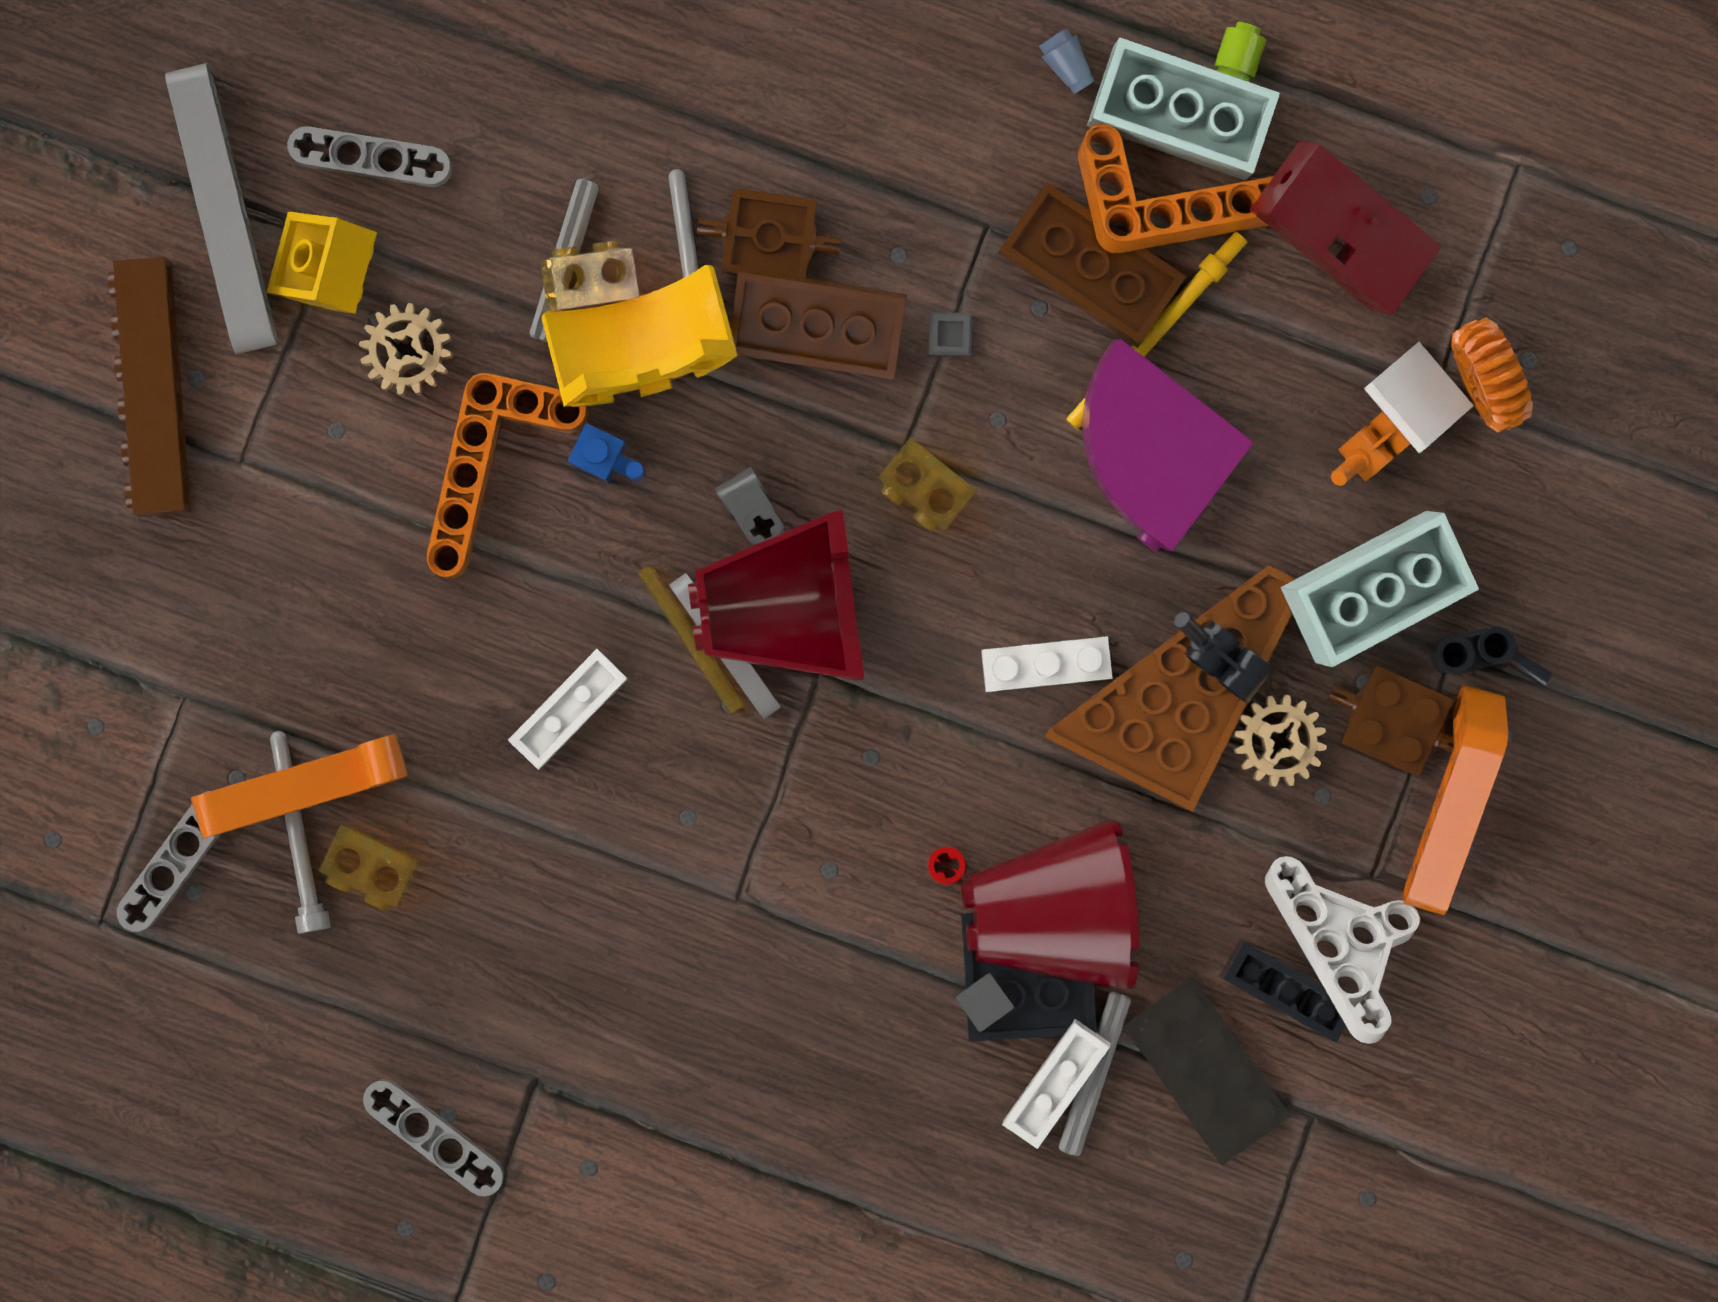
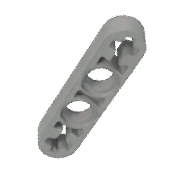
[287,126,452,187]
[669,573,781,719]
[117,791,220,932]
[363,1079,505,1196]

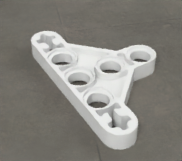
[1265,856,1420,1044]

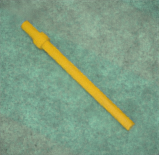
[1066,231,1248,430]

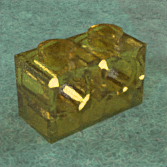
[540,240,640,311]
[878,437,977,533]
[319,824,422,911]

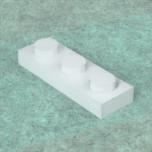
[981,636,1113,692]
[508,649,628,770]
[1002,1019,1110,1149]

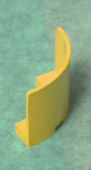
[542,265,738,406]

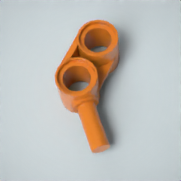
[1331,411,1411,486]

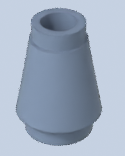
[1039,28,1095,94]

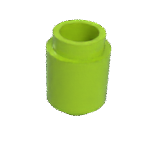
[1214,22,1267,82]

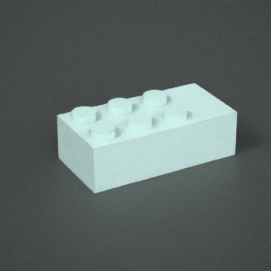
[1087,37,1280,180]
[1280,511,1479,667]

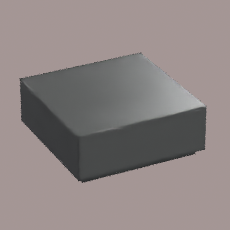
[929,312,972,357]
[955,972,1014,1032]

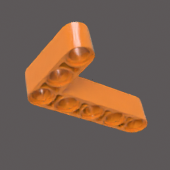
[1078,124,1274,253]
[427,373,589,579]
[1402,684,1508,915]
[191,734,408,839]

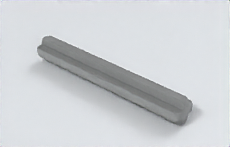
[530,179,599,342]
[1059,991,1131,1156]

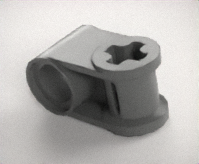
[715,466,785,545]

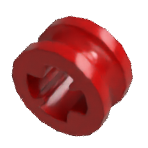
[928,846,967,885]

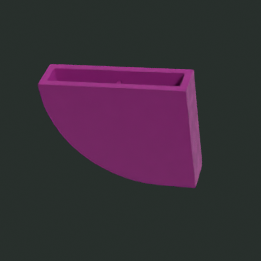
[1082,339,1254,552]

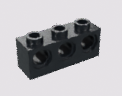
[1219,940,1355,1043]

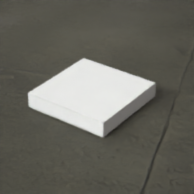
[1364,342,1474,453]

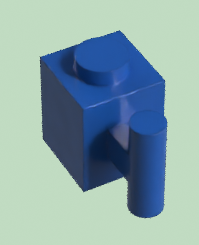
[568,423,646,483]

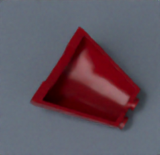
[688,510,865,680]
[961,820,1139,990]

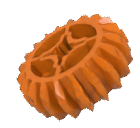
[1451,317,1533,433]

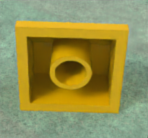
[266,212,377,314]

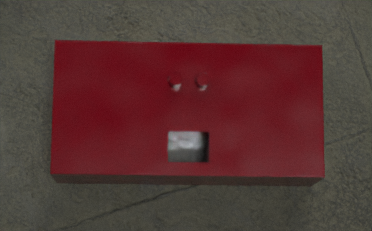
[1250,141,1441,315]

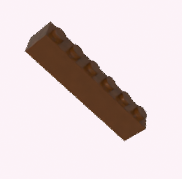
[108,256,191,517]

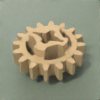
[359,303,453,396]
[1233,695,1327,787]

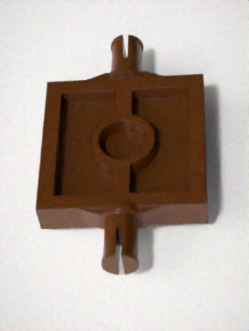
[697,188,842,278]
[1327,665,1454,777]

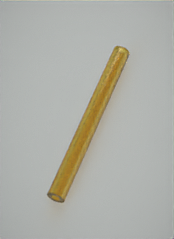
[637,564,744,714]

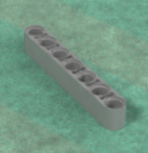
[165,63,278,355]

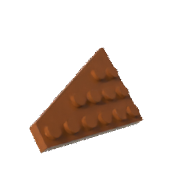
[1044,565,1296,812]

